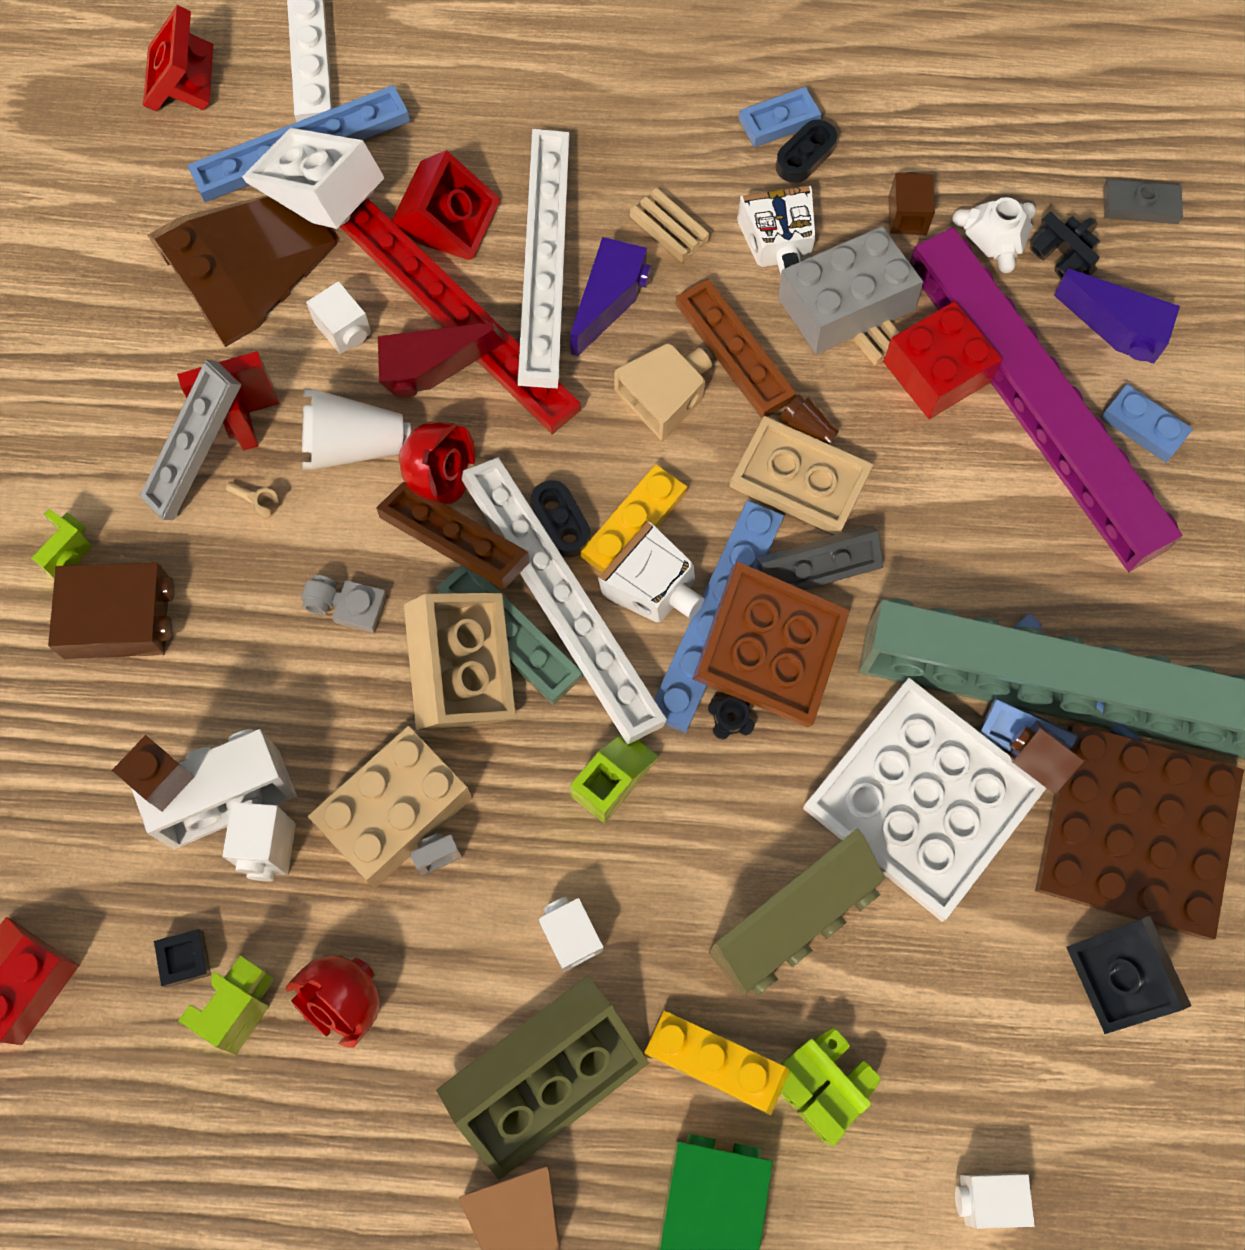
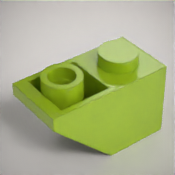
[570,734,659,824]

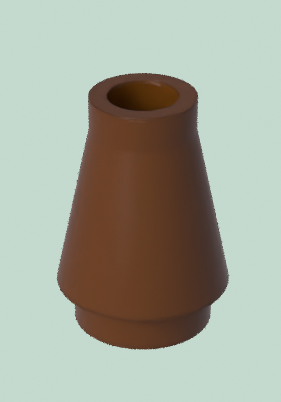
[779,393,839,444]

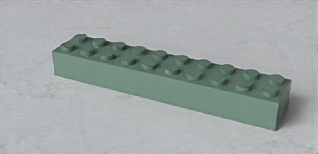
[858,598,1245,759]

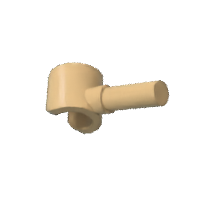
[226,482,279,518]

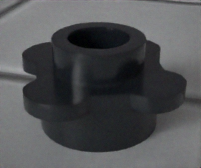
[708,697,755,740]

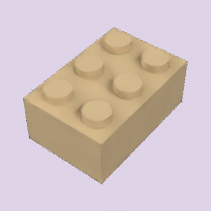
[307,726,472,889]

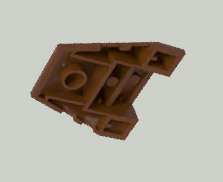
[147,196,337,347]

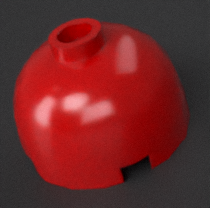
[399,422,476,504]
[286,955,380,1048]

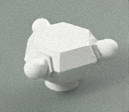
[952,197,1036,273]

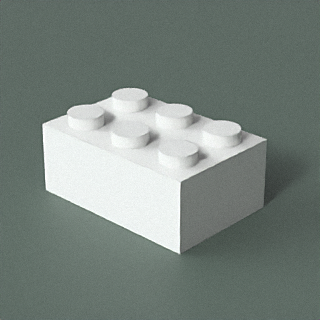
[131,729,297,850]

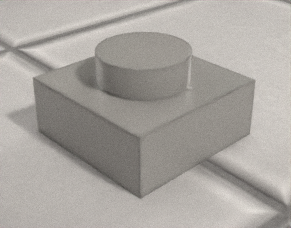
[410,833,462,876]

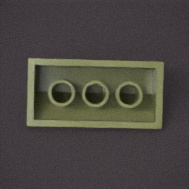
[709,828,885,996]
[436,976,649,1180]

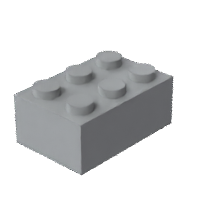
[778,226,923,355]

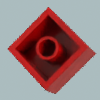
[883,301,1003,419]

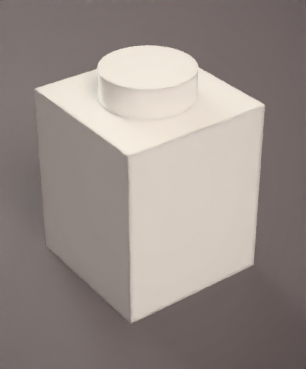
[306,281,372,354]
[538,897,603,973]
[955,1173,1035,1229]

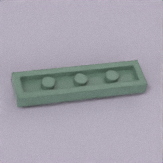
[437,565,583,706]

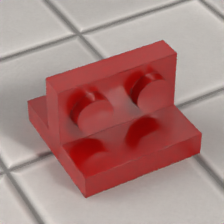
[143,5,214,112]
[177,351,280,451]

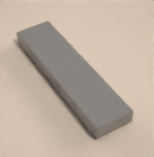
[140,360,241,520]

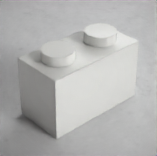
[222,802,296,881]

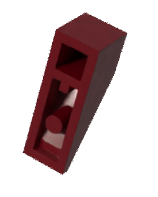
[378,322,504,397]

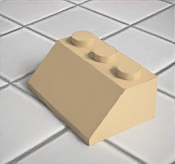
[404,593,516,731]

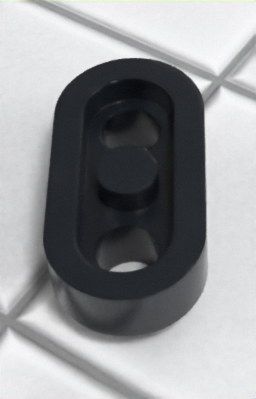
[775,120,837,183]
[531,480,590,557]

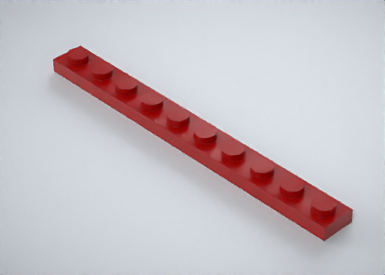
[339,199,581,434]

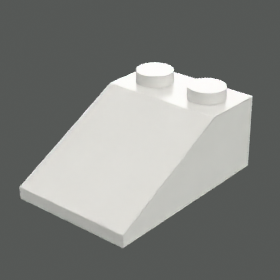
[242,128,384,229]

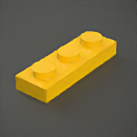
[581,464,687,573]
[644,1010,790,1116]

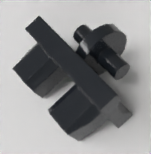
[1030,211,1100,279]

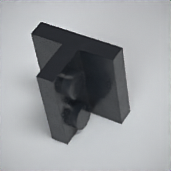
[1066,916,1192,1034]

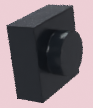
[154,929,211,988]

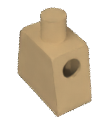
[614,344,712,441]

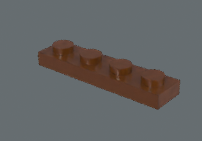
[376,482,530,590]

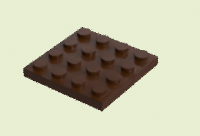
[1035,723,1244,940]

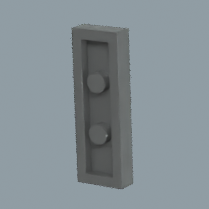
[756,525,883,590]

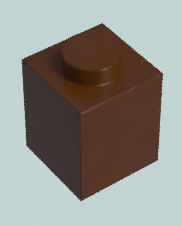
[888,172,935,235]
[1009,720,1084,795]
[111,735,195,812]

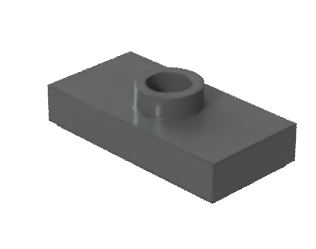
[1103,179,1183,224]

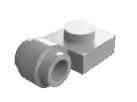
[301,575,387,633]

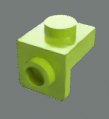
[31,509,92,579]

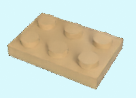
[729,416,874,535]

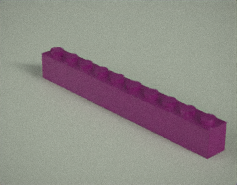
[909,227,1183,573]

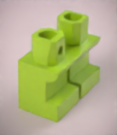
[178,956,275,1055]
[780,1027,882,1147]

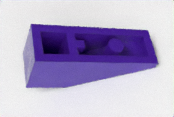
[570,237,652,356]
[1054,268,1180,364]

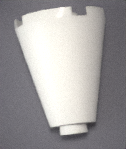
[302,388,411,470]

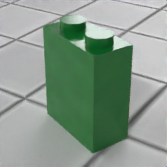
[657,1133,773,1250]

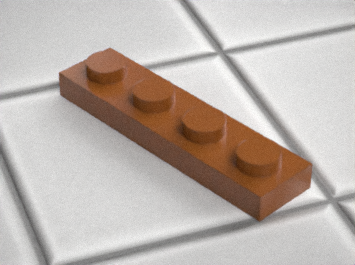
[676,278,797,419]

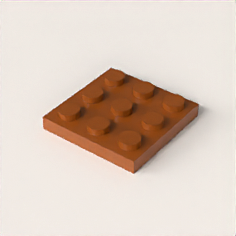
[692,561,850,727]

